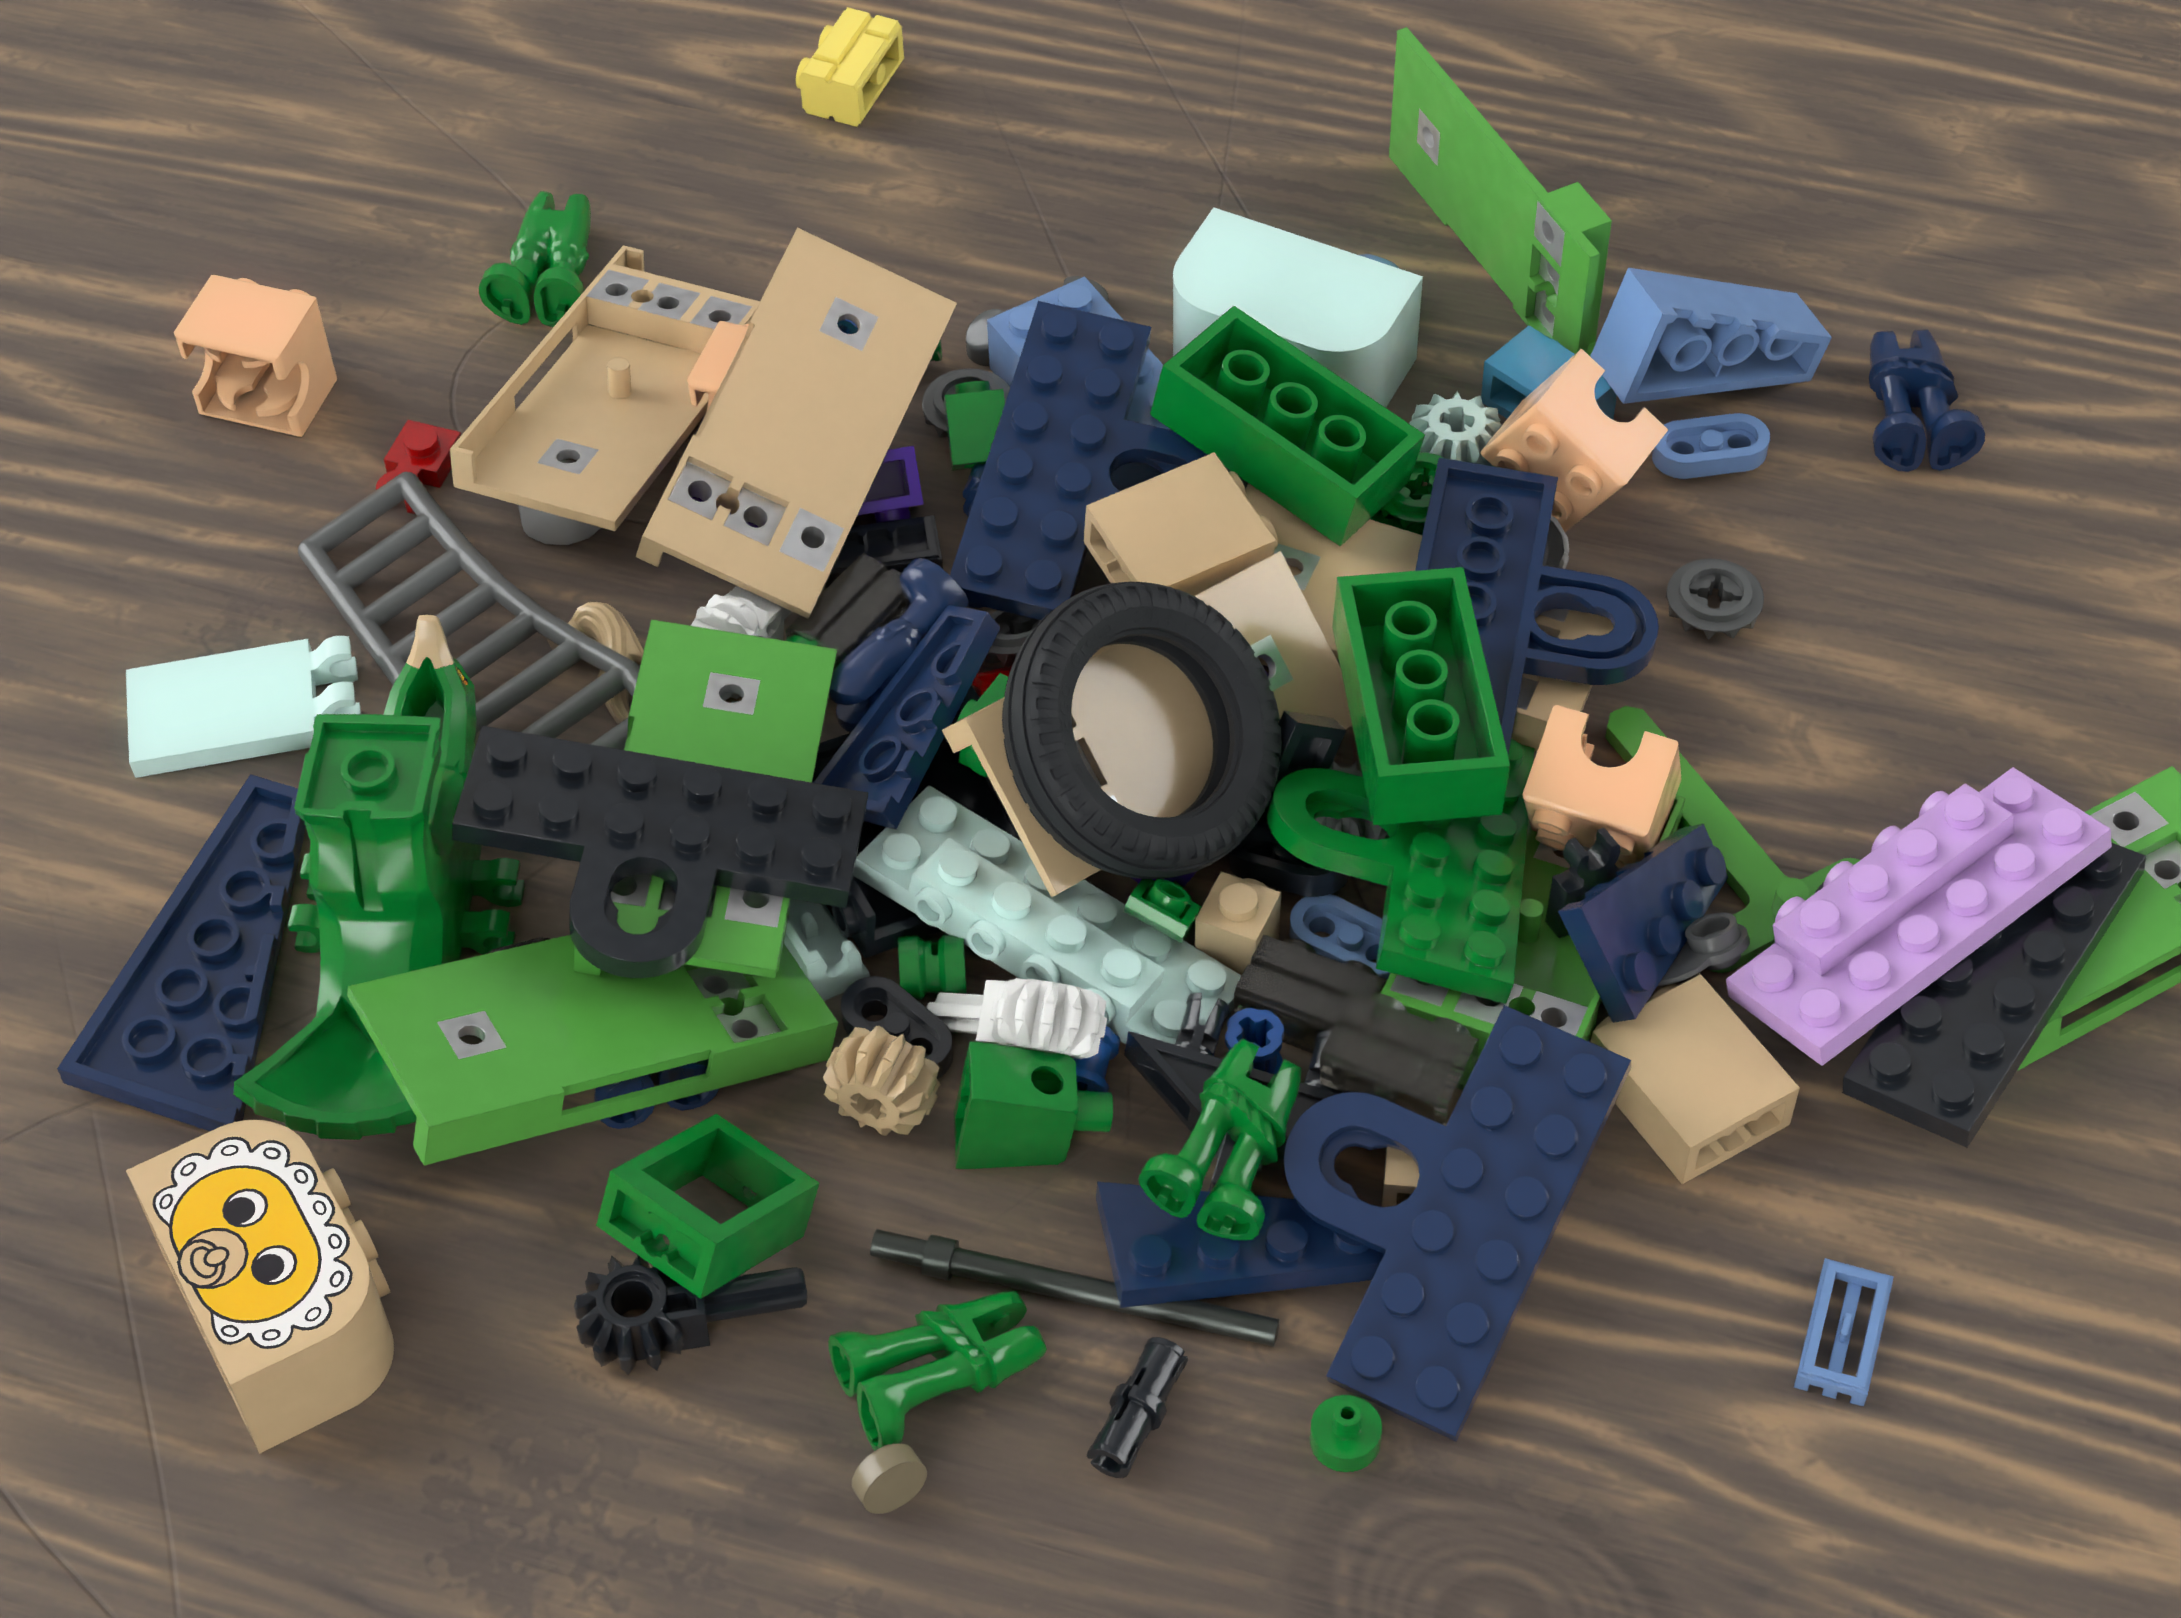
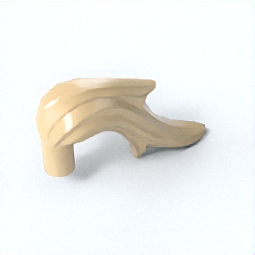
[548,602,644,724]

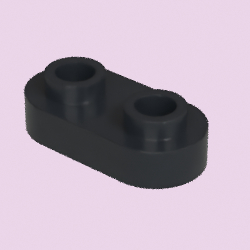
[1228,823,1349,897]
[841,976,953,1079]

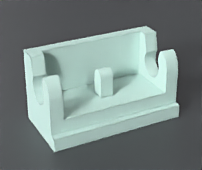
[784,899,870,1001]

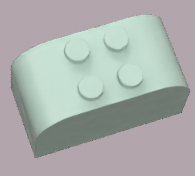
[1173,207,1423,408]

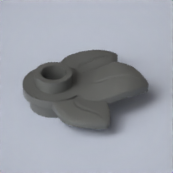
[1658,913,1750,986]

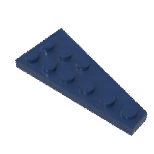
[57,774,306,1131]

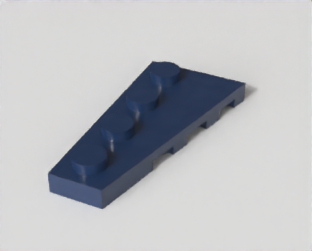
[813,605,1001,830]
[1558,824,1729,1023]
[1096,1181,1384,1308]

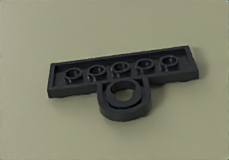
[452,726,869,978]
[1815,842,2146,1148]

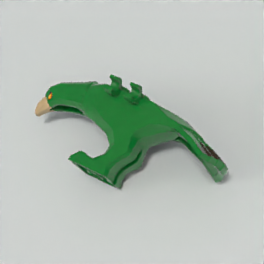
[233,614,525,1140]

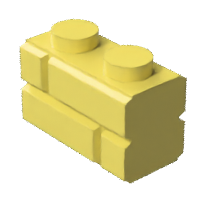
[796,7,904,127]

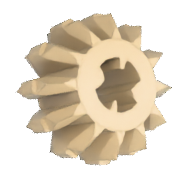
[823,1026,940,1136]

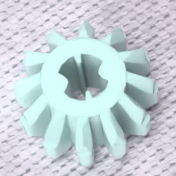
[1410,390,1502,466]

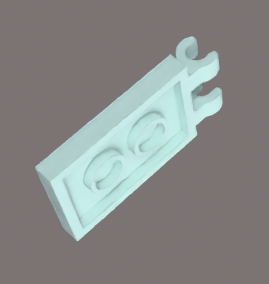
[126,636,361,778]

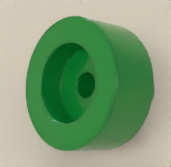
[1310,1395,1382,1472]

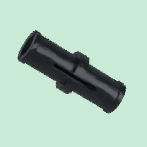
[1087,1337,1188,1478]

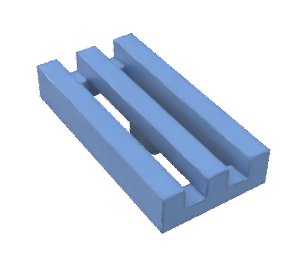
[1794,1258,1894,1407]

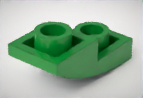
[1124,879,1202,943]

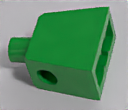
[954,1041,1113,1169]

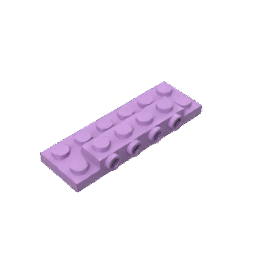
[1726,767,2112,1066]

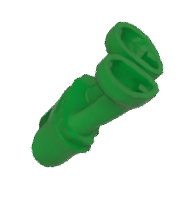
[1139,1039,1302,1240]
[828,1291,1047,1451]

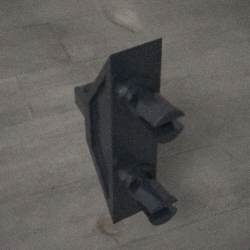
[1124,993,1358,1191]

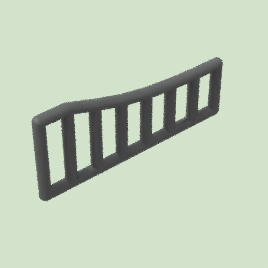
[298,472,640,750]

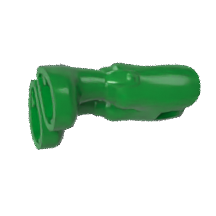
[479,191,591,327]

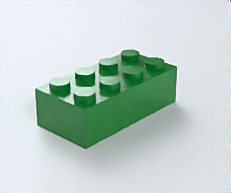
[1150,306,1425,547]
[1332,567,1510,825]

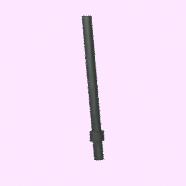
[870,1229,1280,1347]

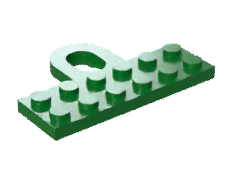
[1267,739,1535,1004]

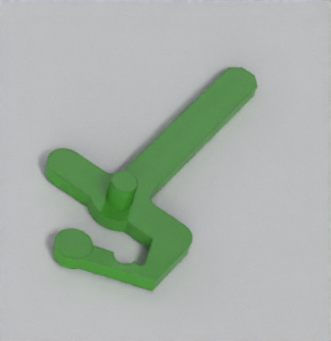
[1605,706,1860,973]

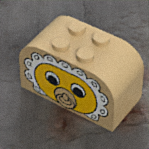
[126,1120,394,1454]

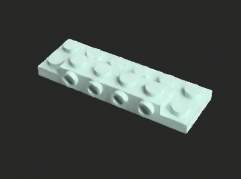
[853,785,1249,1044]

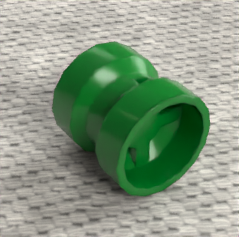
[898,934,967,1000]

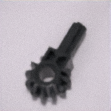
[574,1255,808,1376]

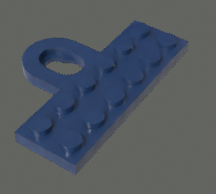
[950,301,1225,620]
[1415,457,1659,754]
[1284,1005,1631,1442]

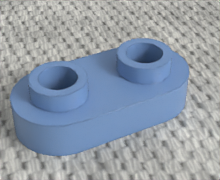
[1652,413,1770,479]
[1289,894,1390,989]

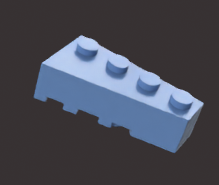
[1590,268,1832,404]

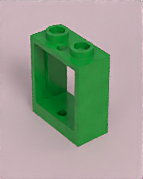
[596,1114,820,1299]

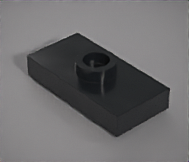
[825,515,943,588]

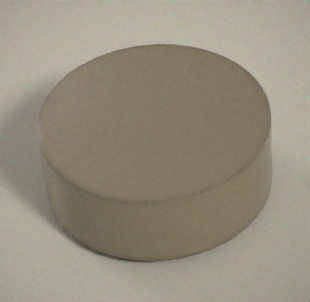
[852,1444,927,1514]

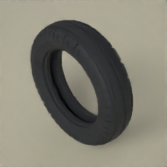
[1002,582,1282,879]

